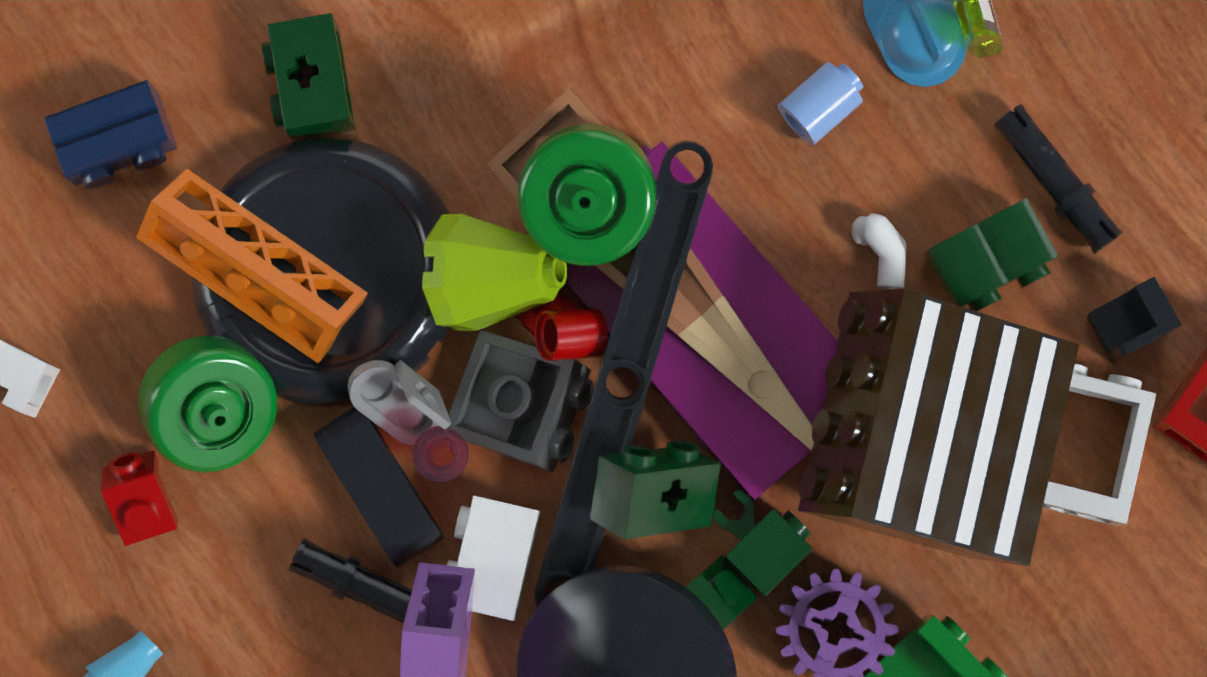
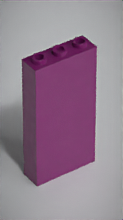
[564,141,838,501]

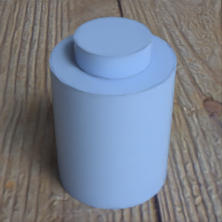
[777,62,863,146]

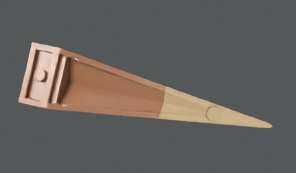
[487,88,814,450]

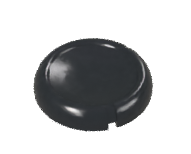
[192,137,450,407]

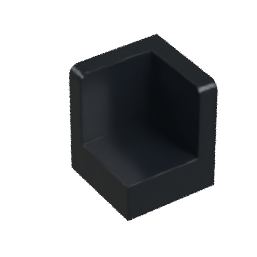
[1087,277,1182,363]

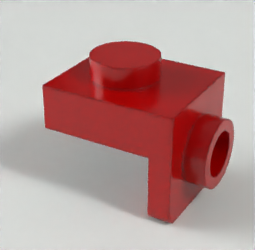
[100,450,178,546]

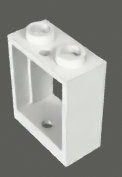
[1043,364,1156,526]

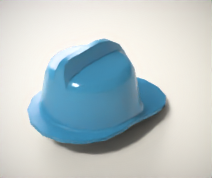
[863,0,967,87]

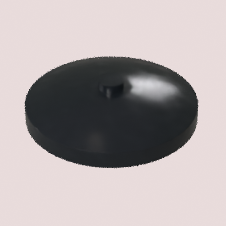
[517,565,737,677]

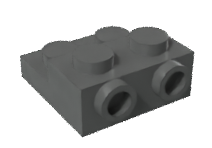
[442,329,594,473]

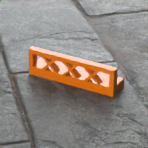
[136,168,368,363]

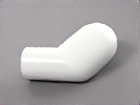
[851,213,907,290]

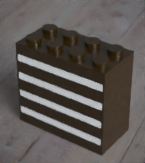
[798,288,1079,566]

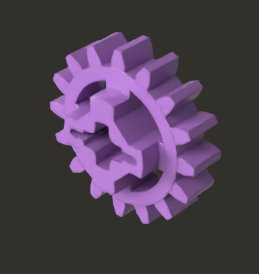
[776,569,899,677]

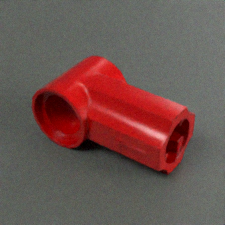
[515,293,608,361]

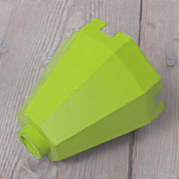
[422,214,567,331]

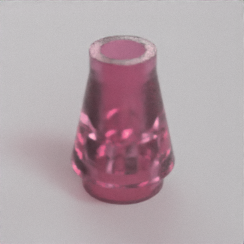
[413,426,469,482]

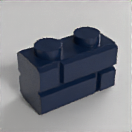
[44,80,177,189]

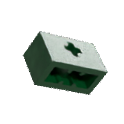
[262,13,356,141]
[590,441,721,539]

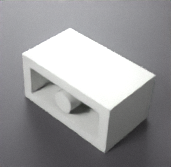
[447,496,541,621]

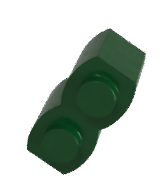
[925,198,1058,312]

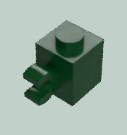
[713,489,813,597]

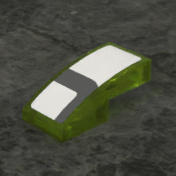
[952,0,1003,58]

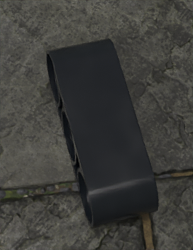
[313,407,444,568]

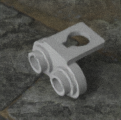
[347,360,452,445]

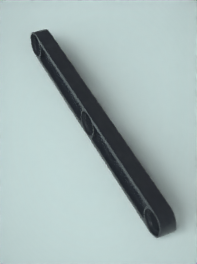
[534,140,713,607]

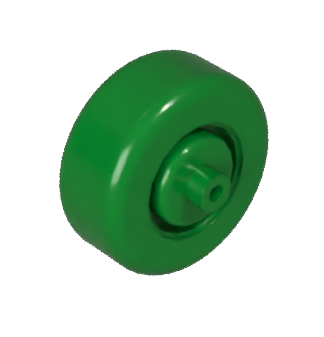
[518,124,656,266]
[138,335,277,473]

